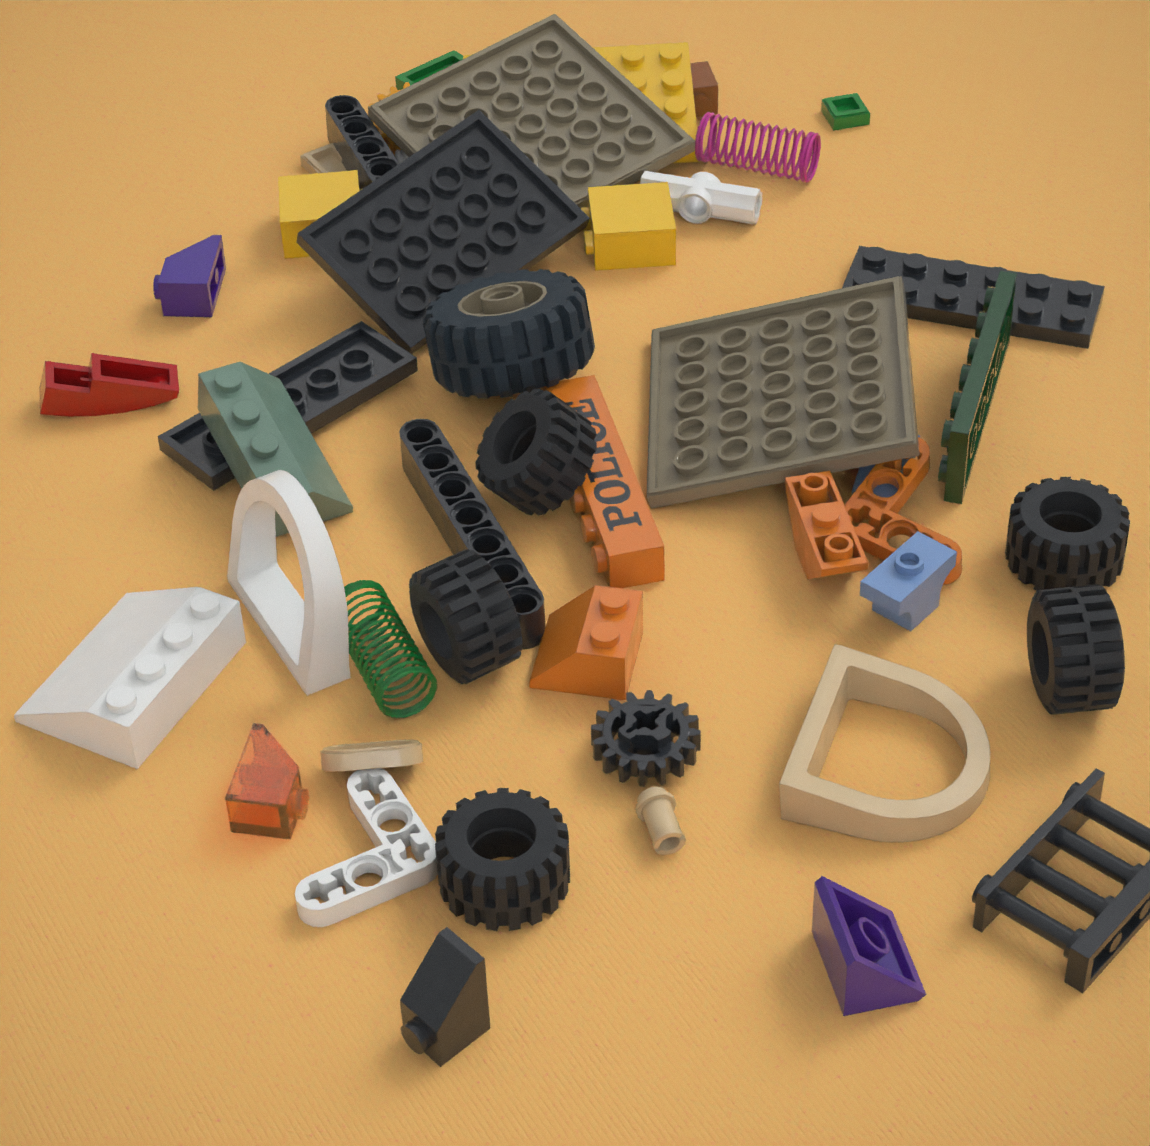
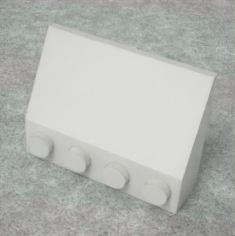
[14,587,246,769]

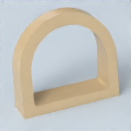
[779,644,991,842]

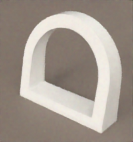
[227,470,351,696]

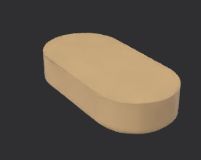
[320,740,423,771]

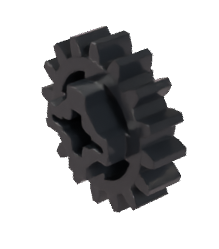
[591,690,701,787]

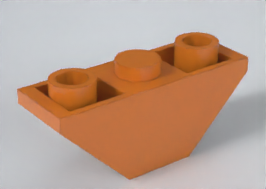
[785,471,868,580]

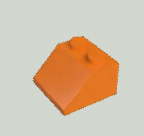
[529,585,643,700]

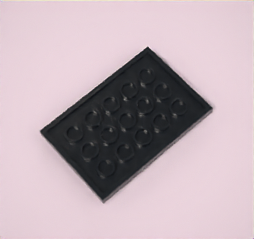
[296,110,590,354]

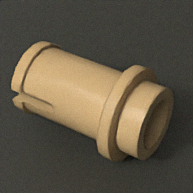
[635,787,686,855]

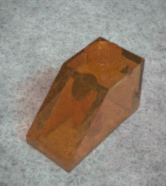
[225,723,309,840]

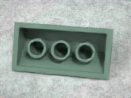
[198,362,353,537]

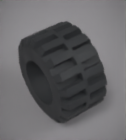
[475,389,597,516]
[1005,477,1130,591]
[409,549,523,684]
[1027,584,1125,715]
[435,788,570,931]

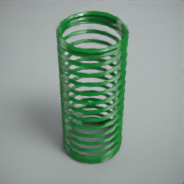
[344,580,437,718]

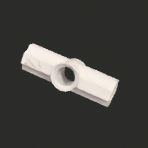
[640,171,762,225]

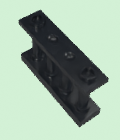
[972,768,1150,993]

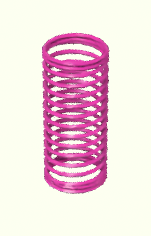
[695,112,821,183]

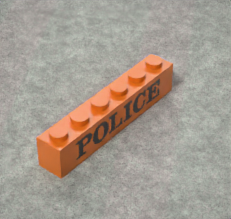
[543,375,665,588]

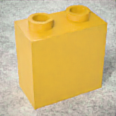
[278,170,362,259]
[581,182,676,271]

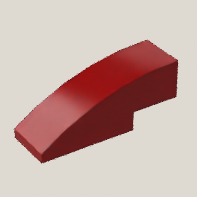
[39,353,179,417]

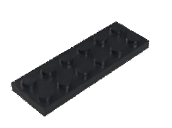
[842,246,1105,349]
[157,321,418,491]

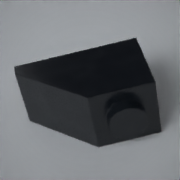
[400,927,490,1067]

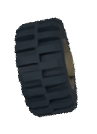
[423,269,595,399]

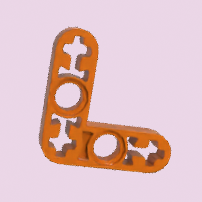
[845,437,962,585]

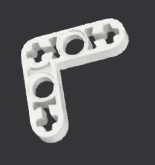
[295,768,438,927]

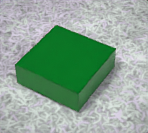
[821,93,870,131]

